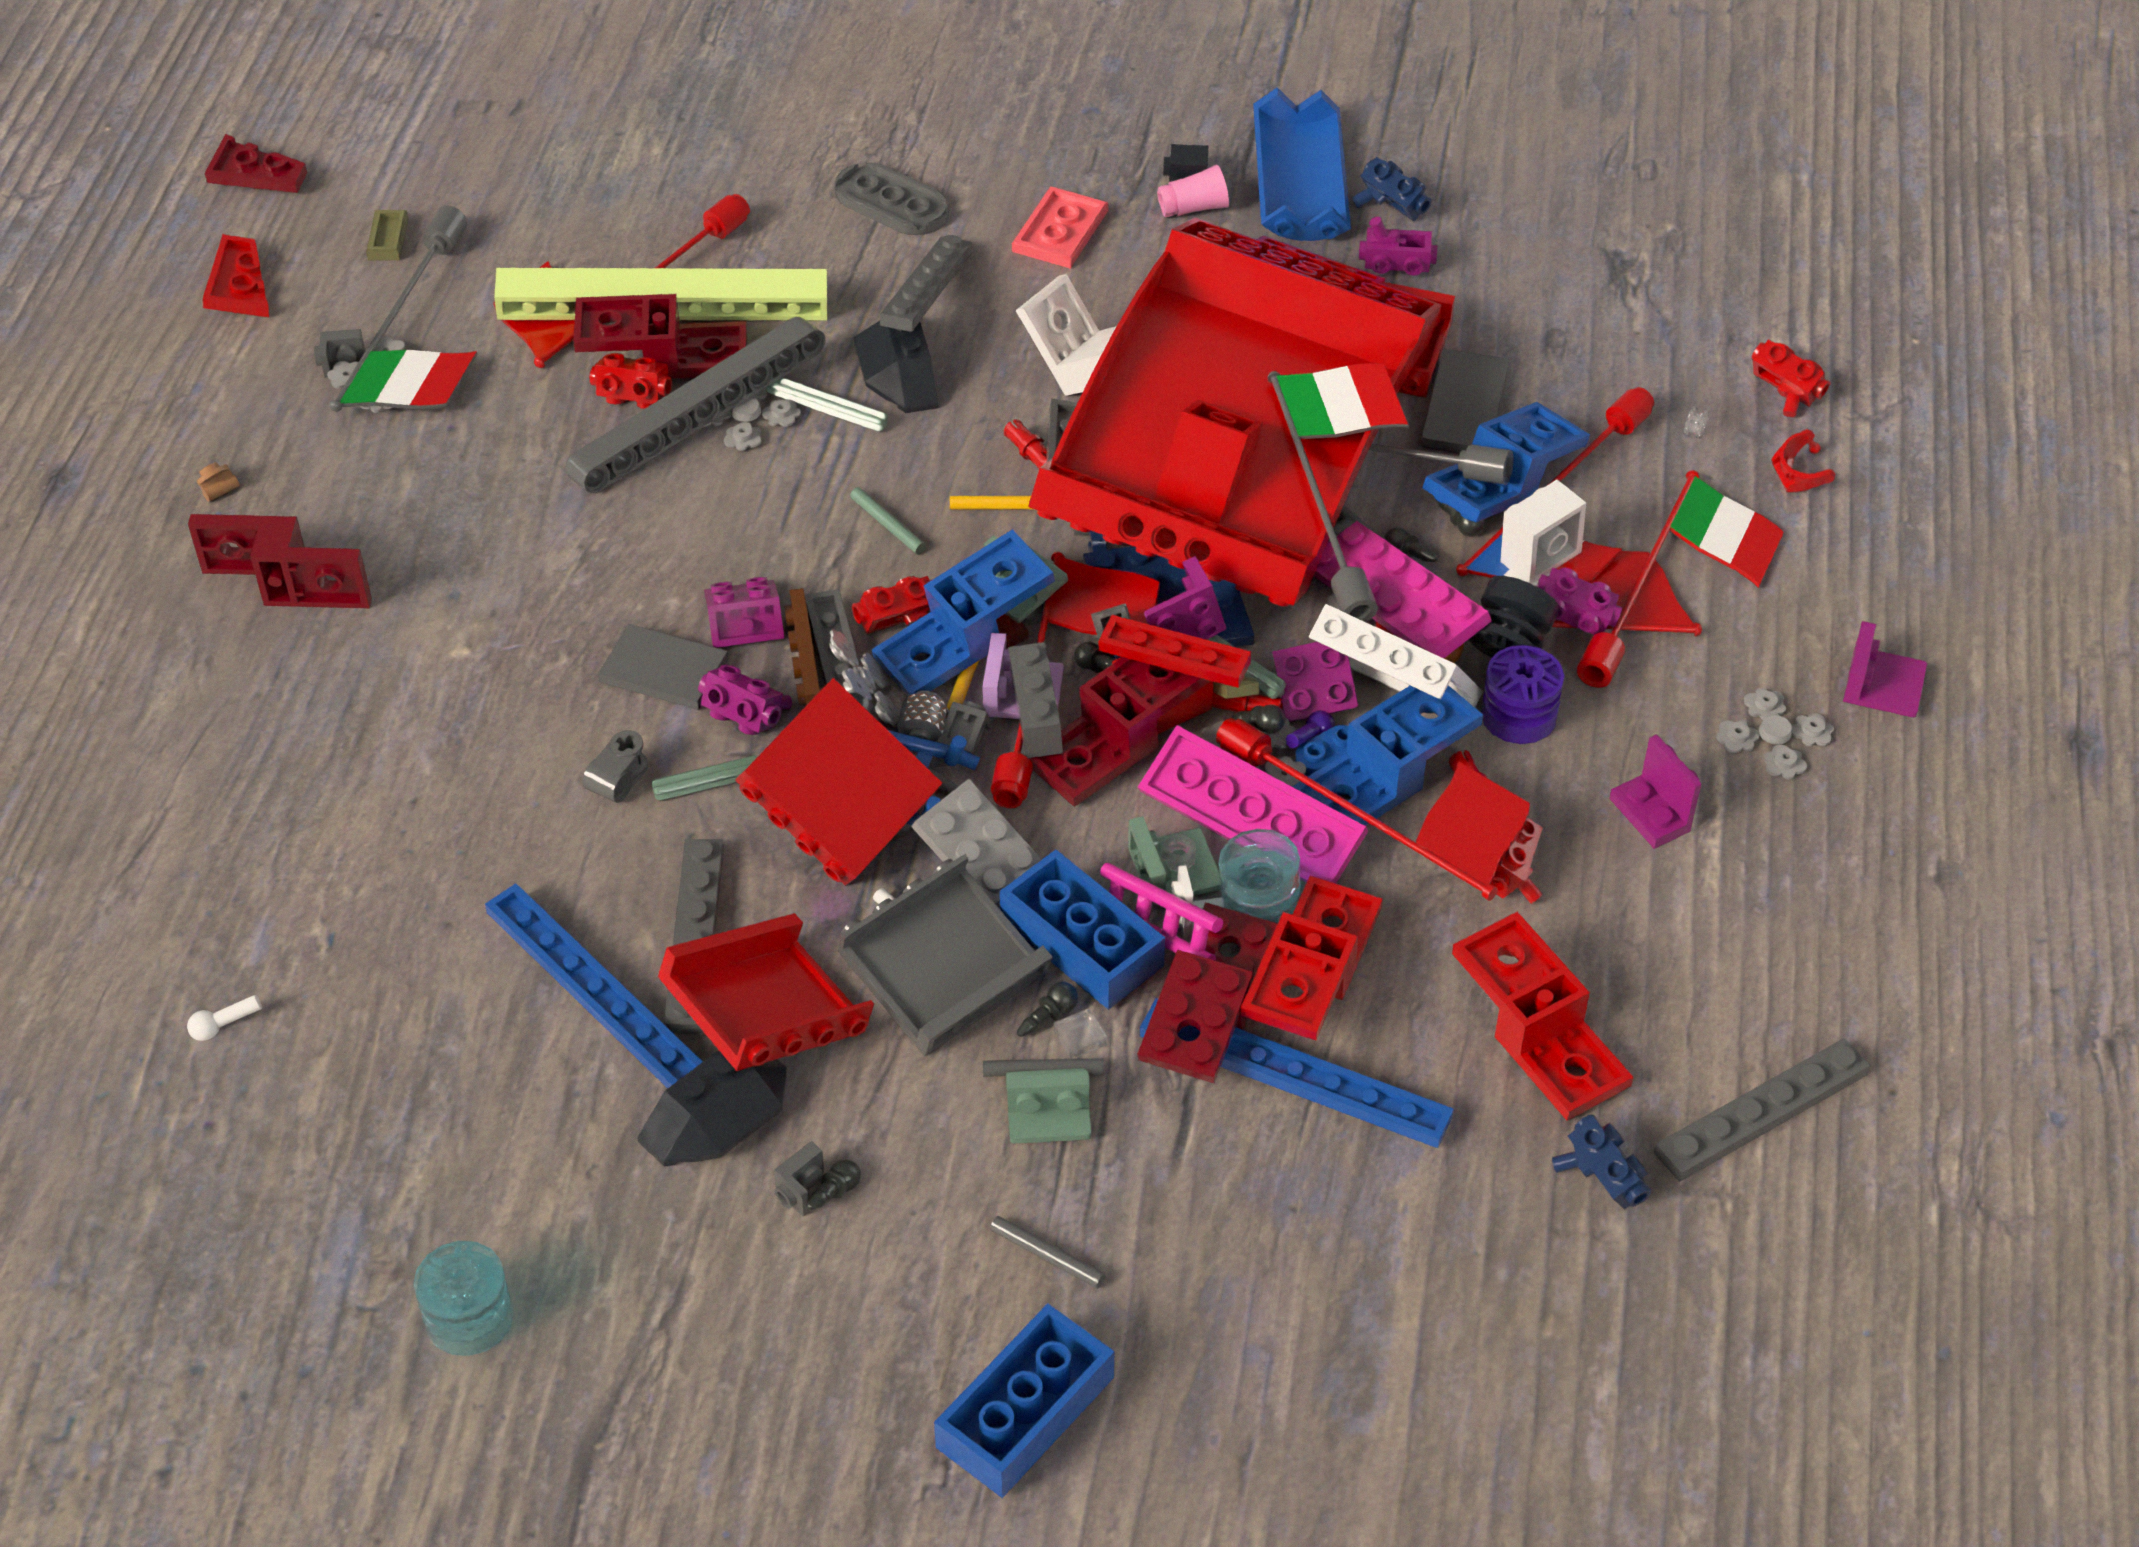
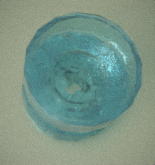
[1218,829,1302,923]
[413,1241,514,1356]

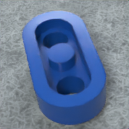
[1295,725,1349,777]

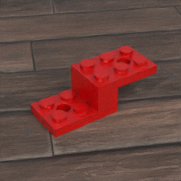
[1241,875,1383,1041]
[1452,911,1634,1121]

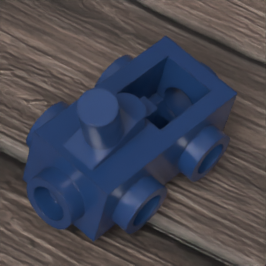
[1352,157,1432,222]
[1552,1114,1651,1209]

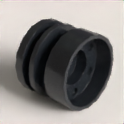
[1468,575,1560,658]

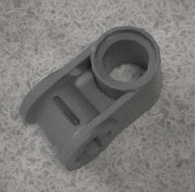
[582,730,648,803]

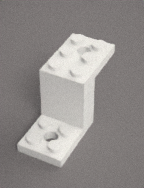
[1016,274,1116,396]

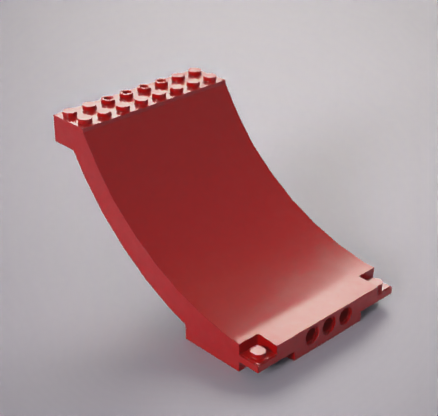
[1028,218,1443,607]

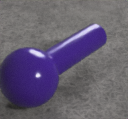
[1286,710,1335,748]

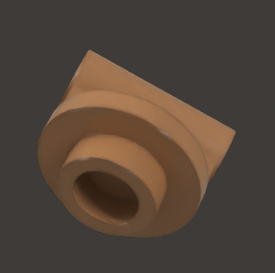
[197,462,240,502]

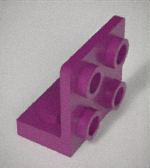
[1144,556,1226,639]
[704,577,784,648]
[1843,621,1927,718]
[1272,642,1359,722]
[1609,734,1701,849]

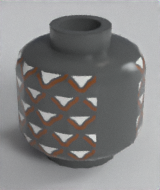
[898,691,949,742]

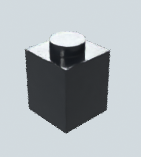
[1163,144,1209,182]

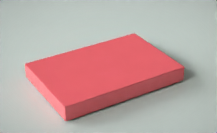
[1012,186,1108,269]

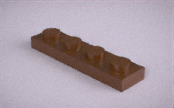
[784,588,820,706]

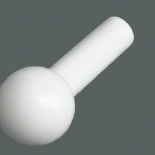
[187,995,262,1041]

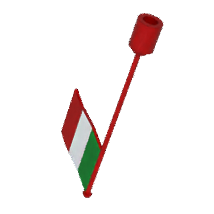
[1577,470,1784,688]

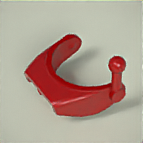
[1771,429,1835,493]

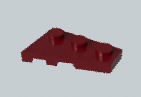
[205,134,307,193]

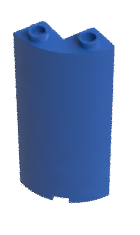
[1253,87,1351,241]

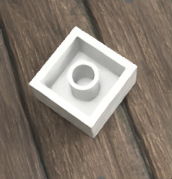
[1500,480,1586,584]

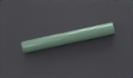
[850,487,926,555]

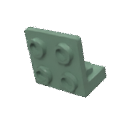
[1128,816,1223,906]

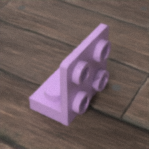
[983,633,1064,719]

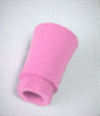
[1157,164,1229,218]

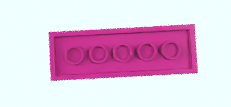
[1314,521,1492,659]
[1138,725,1368,883]

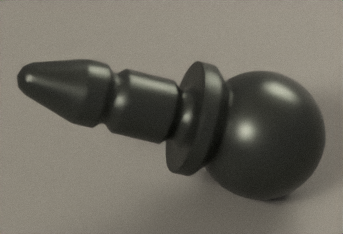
[1434,498,1485,537]
[1384,527,1438,562]
[1074,641,1116,673]
[1230,704,1286,734]
[1017,982,1078,1037]
[807,1159,861,1210]

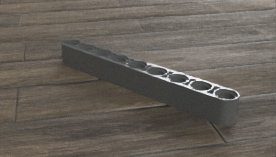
[565,317,826,493]

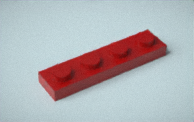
[1098,615,1251,688]

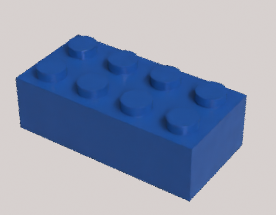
[1000,849,1165,1010]
[934,1303,1115,1498]

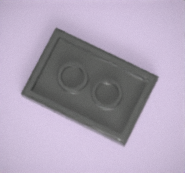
[598,624,728,710]

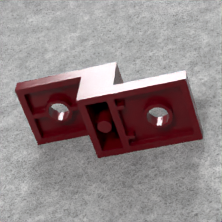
[573,294,747,379]
[188,514,372,609]
[1025,657,1210,807]
[1137,902,1278,1084]

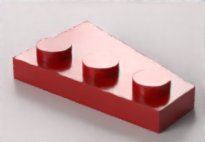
[202,234,269,318]

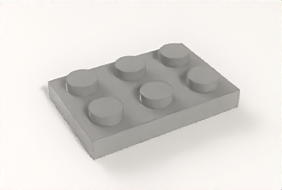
[912,779,1042,905]

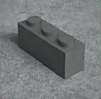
[1009,642,1063,758]

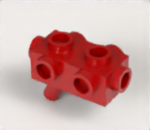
[1751,339,1831,417]
[589,353,672,409]
[852,576,931,634]
[1491,818,1543,904]

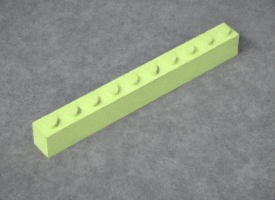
[494,268,827,321]

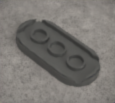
[835,163,949,235]

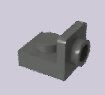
[314,329,366,378]
[937,701,992,755]
[774,1141,824,1216]

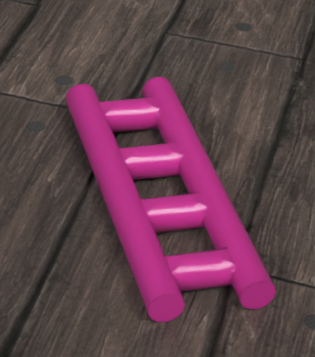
[1100,863,1223,961]

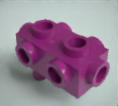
[1358,217,1438,276]
[1536,568,1622,635]
[698,665,792,735]

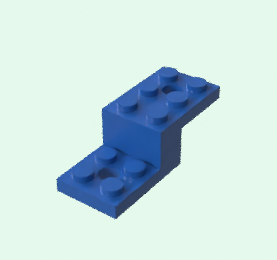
[1422,402,1590,523]
[871,529,1055,697]
[1292,685,1483,826]

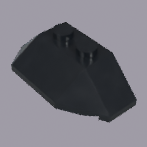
[853,321,938,413]
[637,1050,787,1167]

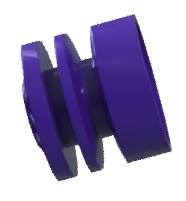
[1481,645,1565,744]

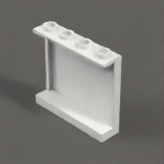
[1309,604,1483,707]

